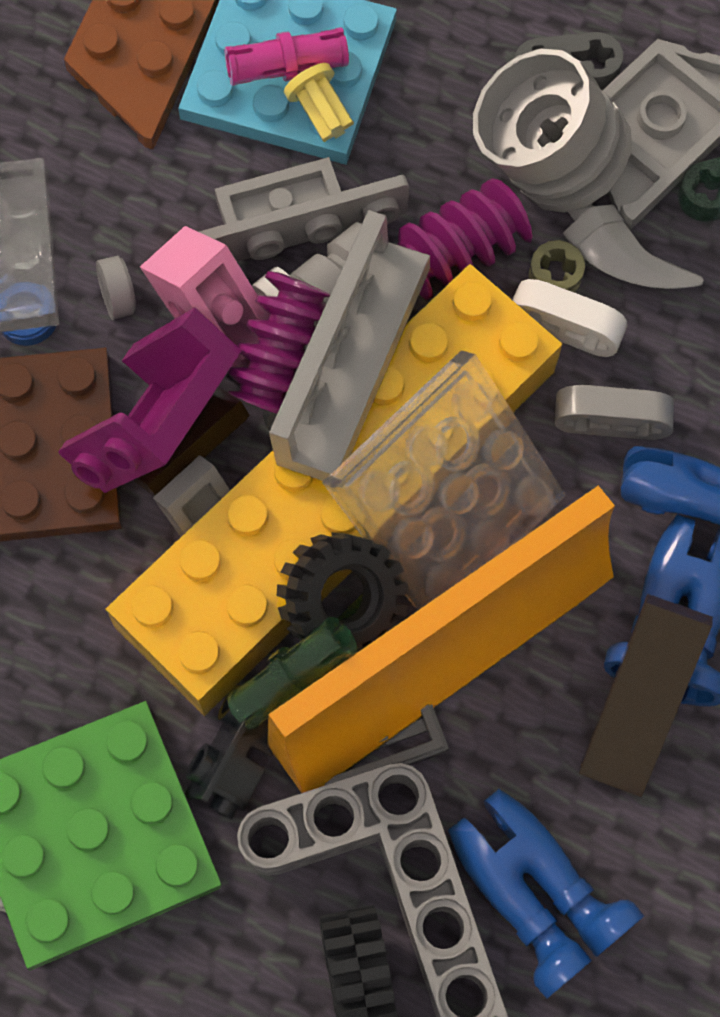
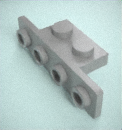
[199,157,409,261]

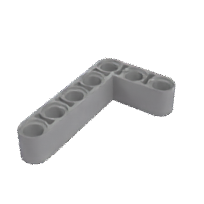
[237,763,508,1017]

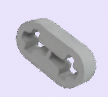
[555,385,674,440]

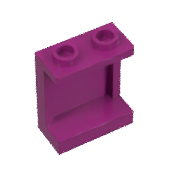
[58,307,242,493]

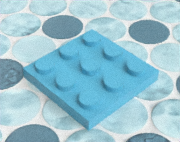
[178,0,397,165]

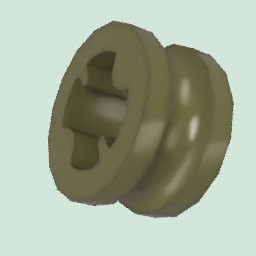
[528,240,585,293]

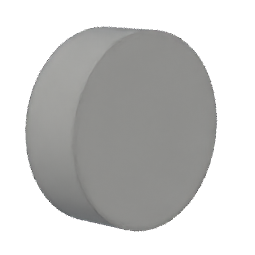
[96,255,136,320]

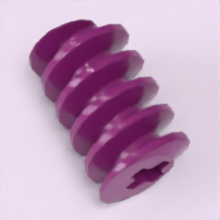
[398,178,532,300]
[227,271,330,414]

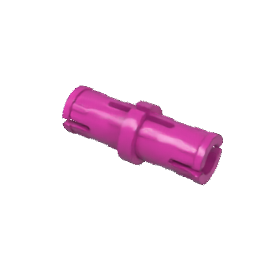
[224,27,349,86]

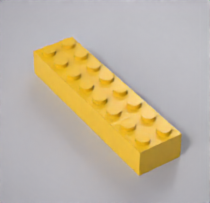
[106,264,563,716]

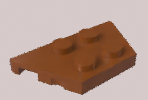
[64,0,219,150]

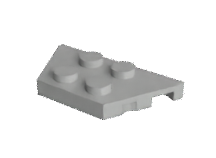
[602,39,720,230]

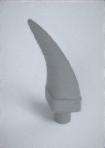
[563,204,704,289]

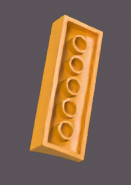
[267,485,615,793]

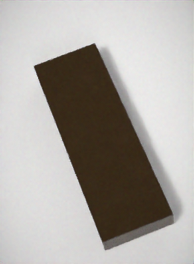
[579,594,713,797]

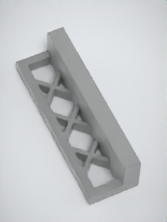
[269,210,430,486]

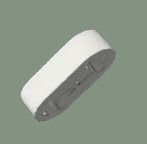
[513,279,627,357]

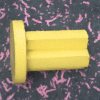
[283,63,354,142]

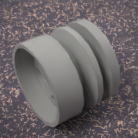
[473,49,632,213]

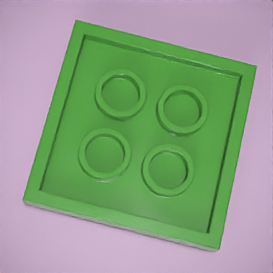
[0,701,221,971]

